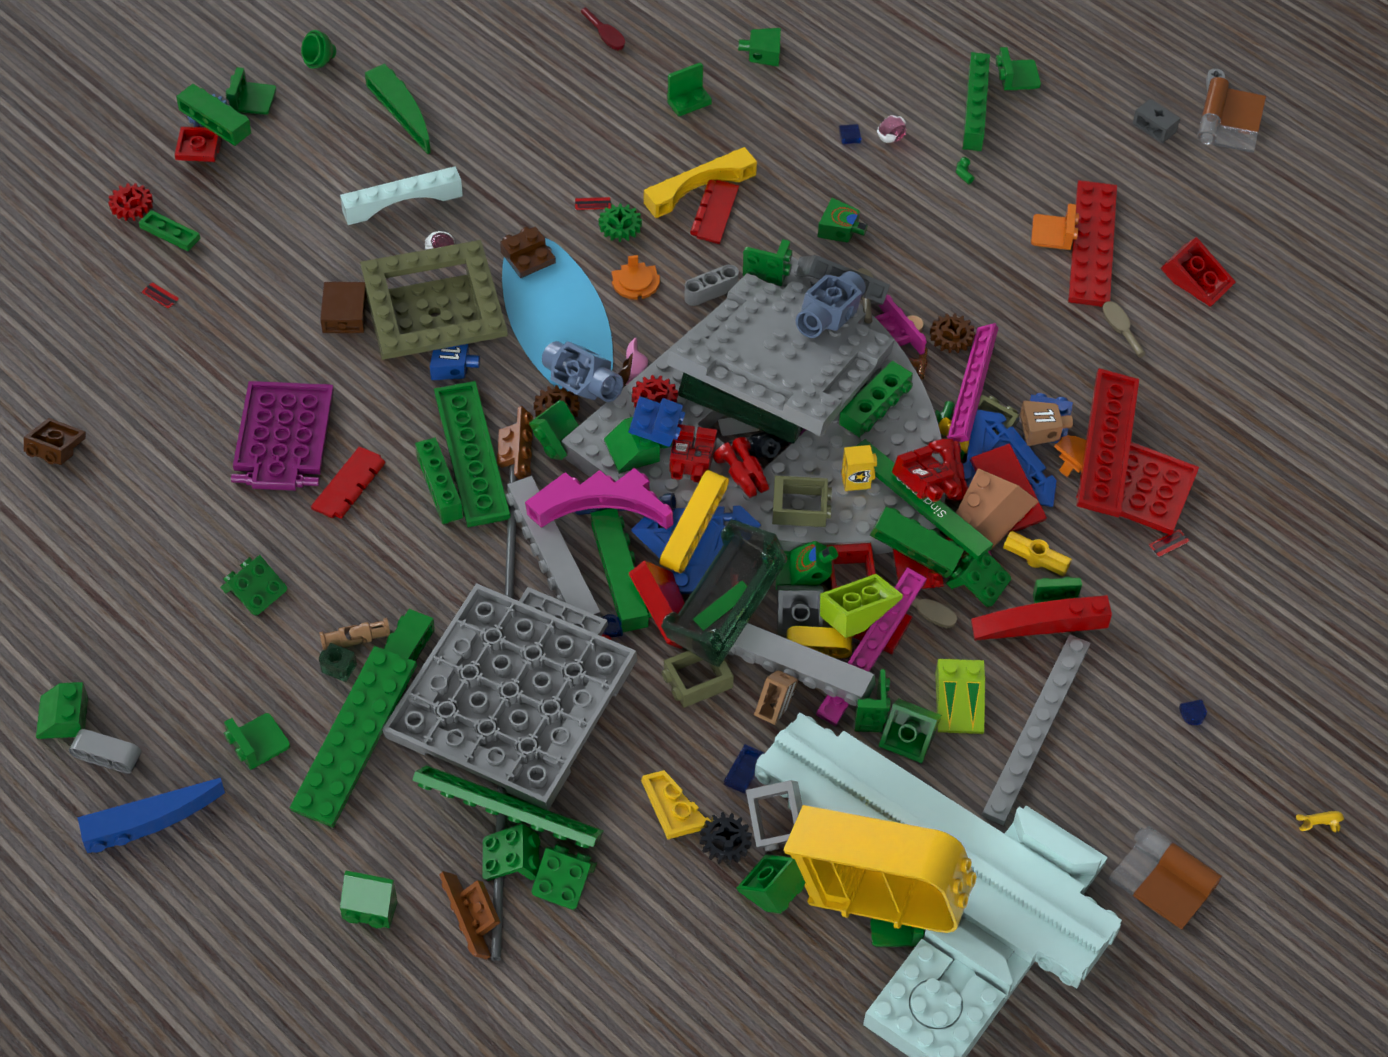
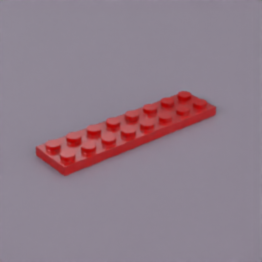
[1068,180,1117,307]
[1076,368,1139,518]

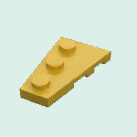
[641,770,711,839]

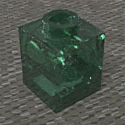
[319,643,357,682]

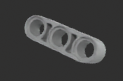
[684,264,739,306]
[69,729,142,773]

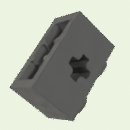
[1132,99,1180,144]

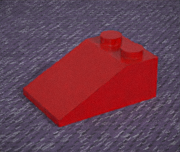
[1161,237,1236,307]

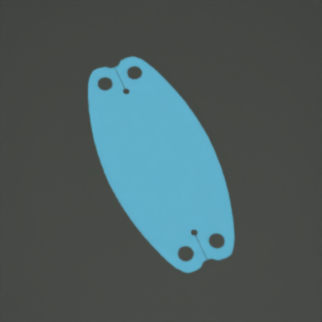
[502,238,613,392]

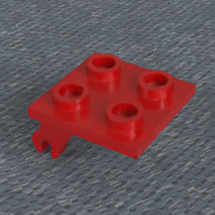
[892,549,944,589]

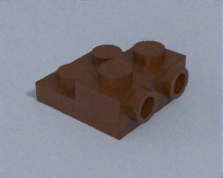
[500,226,556,278]
[24,418,86,465]

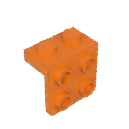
[1031,204,1079,250]

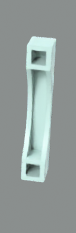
[340,166,463,225]

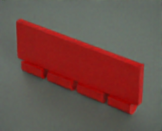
[690,180,739,244]
[310,446,386,519]

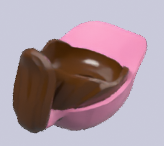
[618,338,648,388]

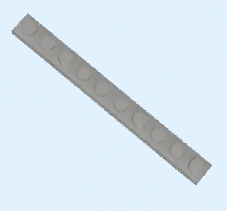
[982,634,1091,826]

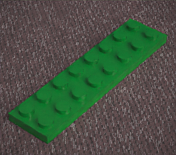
[434,381,510,528]
[289,646,417,828]
[412,765,604,848]

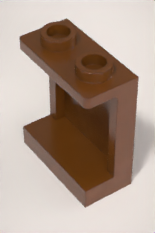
[320,281,367,333]

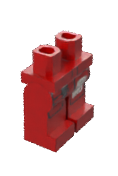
[669,424,717,483]
[892,446,959,502]

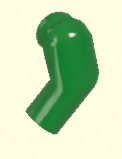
[956,157,975,184]
[935,401,955,424]

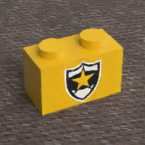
[841,445,877,491]

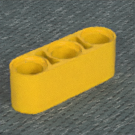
[786,626,852,659]

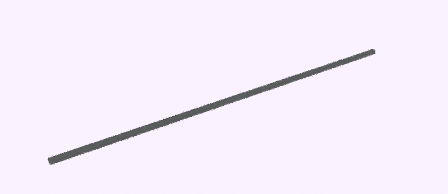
[491,464,518,961]

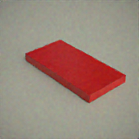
[970,443,1047,535]

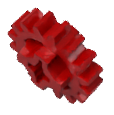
[108,183,153,221]
[631,375,678,408]

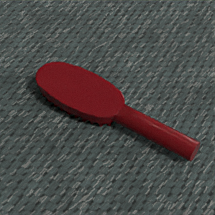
[581,7,625,51]

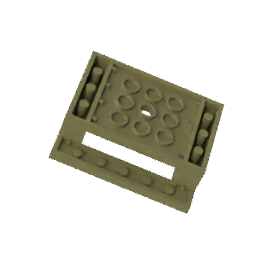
[360,240,508,360]

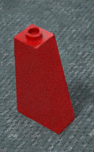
[629,560,698,649]

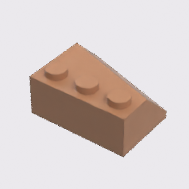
[956,468,1039,551]

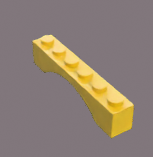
[643,147,757,219]

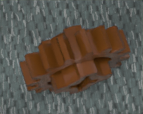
[930,313,975,353]
[533,385,580,417]

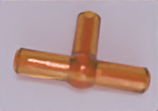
[908,347,928,380]

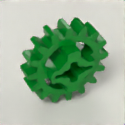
[598,203,642,242]

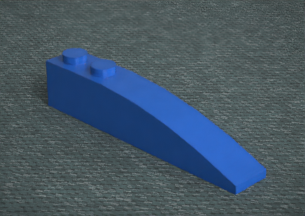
[77,778,225,853]

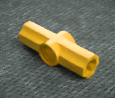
[1003,531,1072,576]

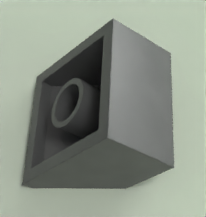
[777,585,824,635]

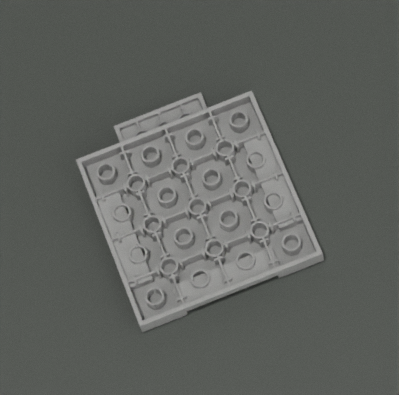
[666,273,895,436]
[382,583,638,811]

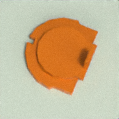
[611,255,660,300]
[1054,435,1086,477]

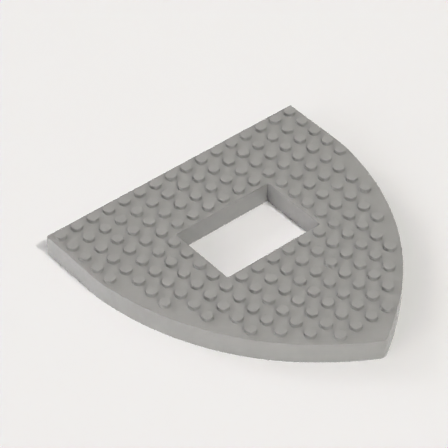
[561,256,945,555]

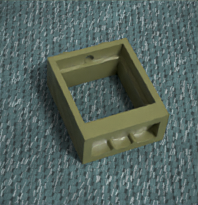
[772,476,832,527]
[662,641,734,708]

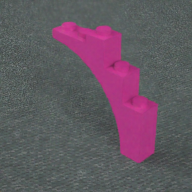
[525,468,673,529]

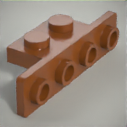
[497,406,533,480]
[439,871,501,959]

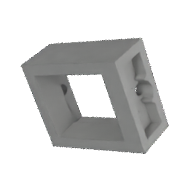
[746,780,802,851]

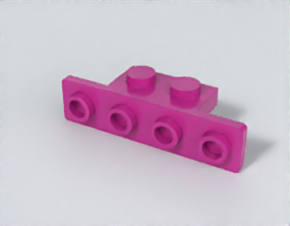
[875,295,927,355]

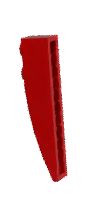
[971,595,1112,641]

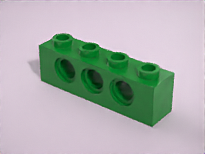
[839,360,913,438]
[415,437,463,524]

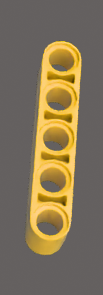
[659,470,729,574]

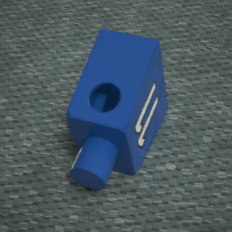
[430,344,480,380]

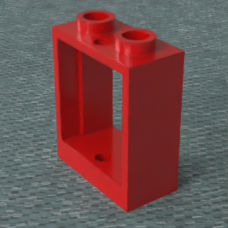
[827,543,876,590]

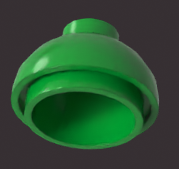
[301,30,336,69]

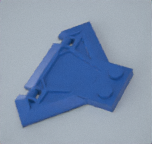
[963,409,1057,507]
[631,505,761,594]

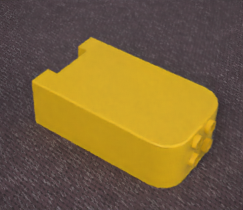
[784,805,977,933]

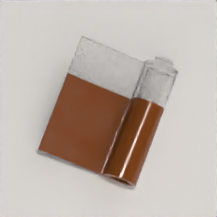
[1197,77,1266,153]
[1108,826,1222,930]

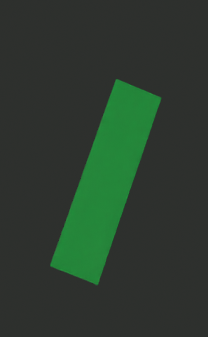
[693,581,752,631]

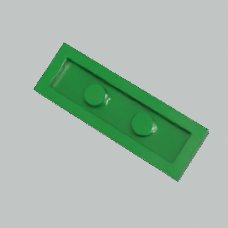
[139,210,201,251]

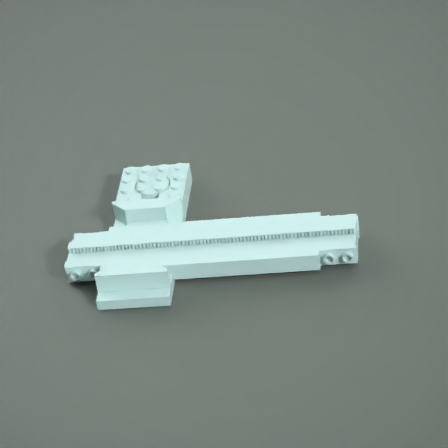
[755,712,1122,1057]

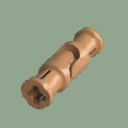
[319,618,390,652]

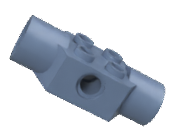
[796,271,866,338]
[542,341,623,402]

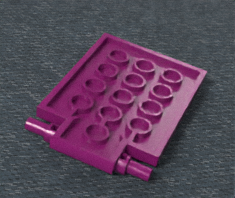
[231,381,334,491]

